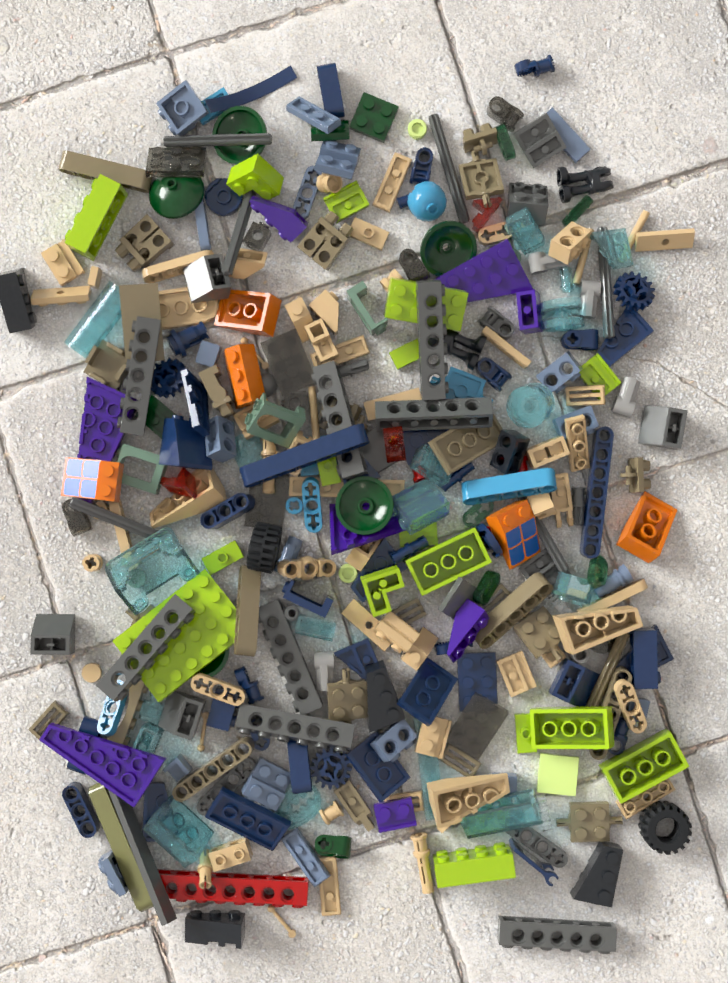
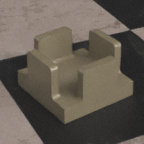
[83,339,129,391]

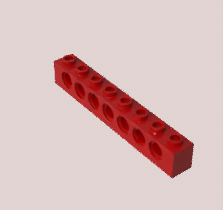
[158,869,309,908]

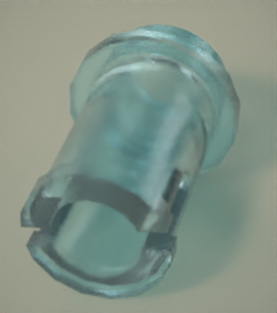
[559,267,575,293]

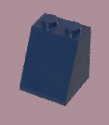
[159,415,213,470]

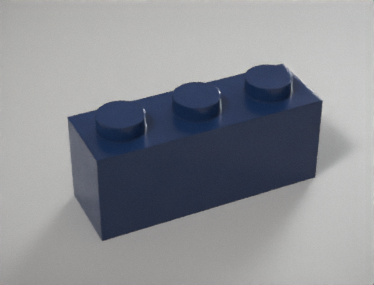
[629,628,661,689]

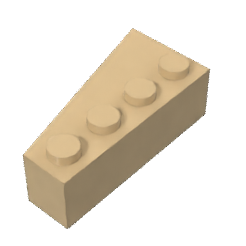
[552,605,643,655]

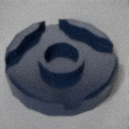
[205,178,243,217]
[475,523,503,558]

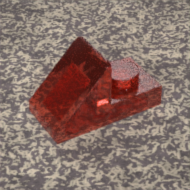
[472,197,503,234]
[383,426,406,463]
[160,467,197,499]

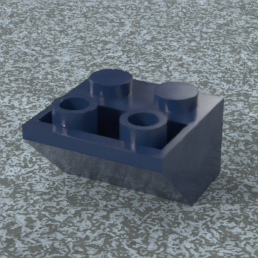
[548,658,600,707]

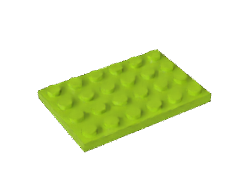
[113,569,236,703]

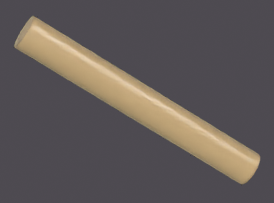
[616,210,650,264]
[572,228,594,285]
[308,386,320,440]

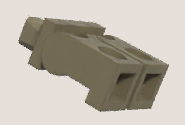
[297,211,354,271]
[115,214,175,272]
[198,365,235,418]

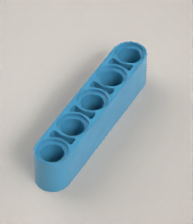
[461,468,557,505]

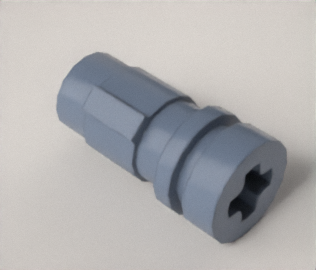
[273,536,303,573]
[591,564,634,598]

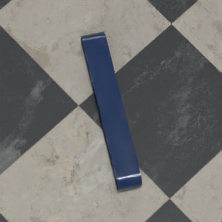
[239,424,370,488]
[580,426,614,559]

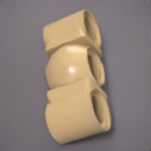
[277,556,336,580]

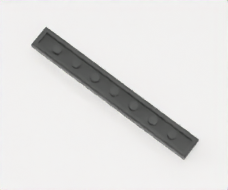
[107,789,177,926]

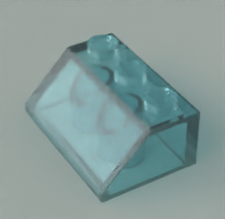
[143,795,214,868]

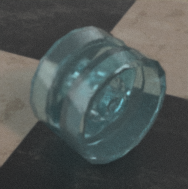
[539,297,585,332]
[506,382,555,428]

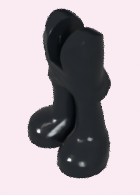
[557,166,614,203]
[428,329,487,371]

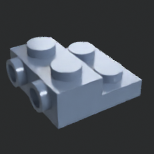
[156,80,209,136]
[314,140,361,180]
[241,756,291,811]
[98,850,129,897]

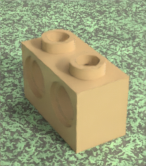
[548,222,591,265]
[525,436,570,468]
[208,837,253,872]

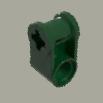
[314,835,352,859]

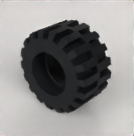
[246,522,282,574]
[638,801,692,855]

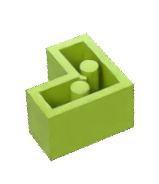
[226,154,284,200]
[360,565,405,617]

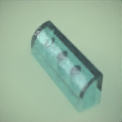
[64,281,122,358]
[460,789,543,839]

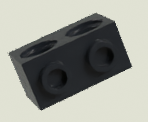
[489,429,530,474]

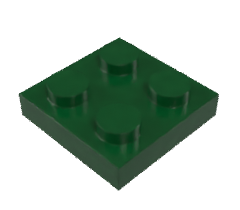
[349,92,399,143]

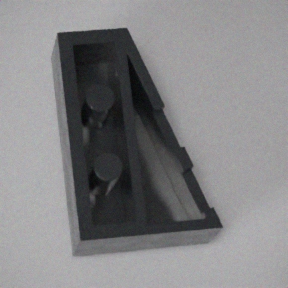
[0,268,37,334]
[365,660,405,733]
[570,841,623,908]
[185,910,245,949]

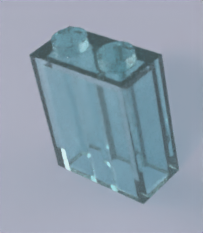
[392,477,450,535]

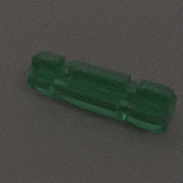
[562,195,593,227]

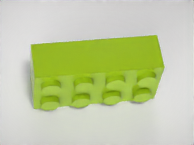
[65,174,128,261]
[383,277,468,331]
[405,527,492,596]
[530,706,614,749]
[598,728,690,804]
[432,842,516,888]

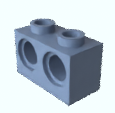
[536,351,583,394]
[552,405,599,443]
[205,415,237,463]
[370,719,418,762]

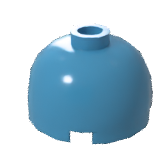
[407,181,447,222]

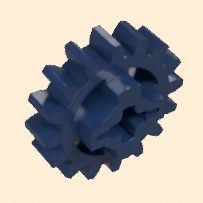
[613,271,655,312]
[151,357,186,399]
[310,748,352,790]

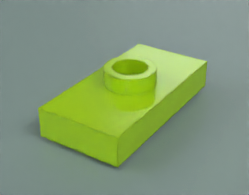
[317,457,341,487]
[201,540,245,575]
[514,713,537,754]

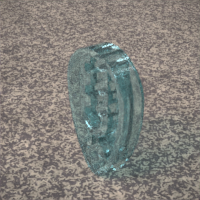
[275,784,321,830]

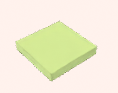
[536,753,579,796]

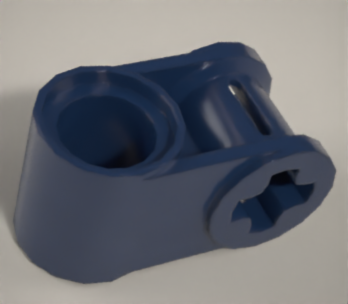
[409,147,433,184]
[560,329,598,351]
[475,357,512,392]

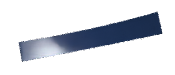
[205,65,297,113]

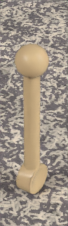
[241,337,269,370]
[197,711,209,752]
[267,905,296,938]

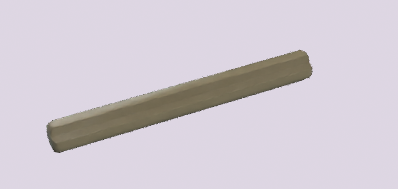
[585,633,630,707]

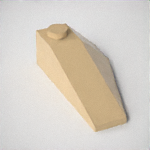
[149,469,227,529]
[427,773,510,828]

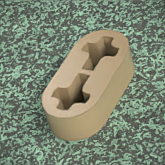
[477,222,514,246]

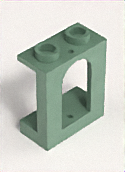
[346,281,388,336]
[244,393,306,448]
[116,443,168,495]

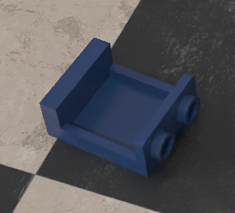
[282,578,334,618]

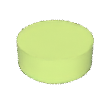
[408,119,427,140]
[338,564,358,583]

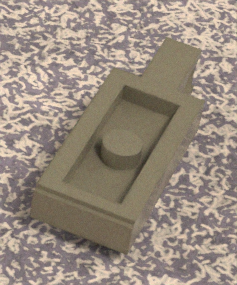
[333,779,375,832]

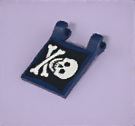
[509,838,559,886]

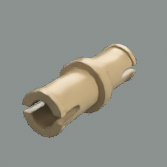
[197,849,213,889]

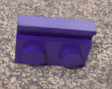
[373,796,417,833]

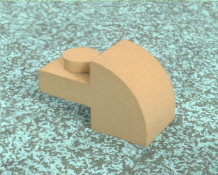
[304,318,339,364]

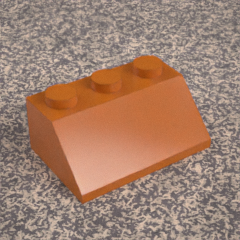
[224,344,267,409]

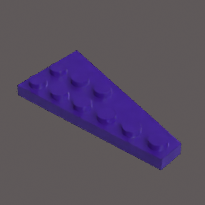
[434,239,533,303]
[72,377,138,504]
[329,497,445,556]
[39,723,167,807]

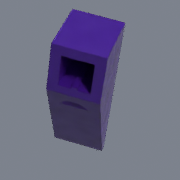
[249,195,308,243]
[447,599,489,663]

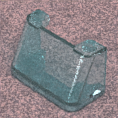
[105,527,201,615]

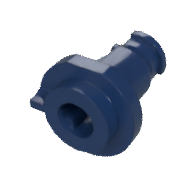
[166,321,209,358]

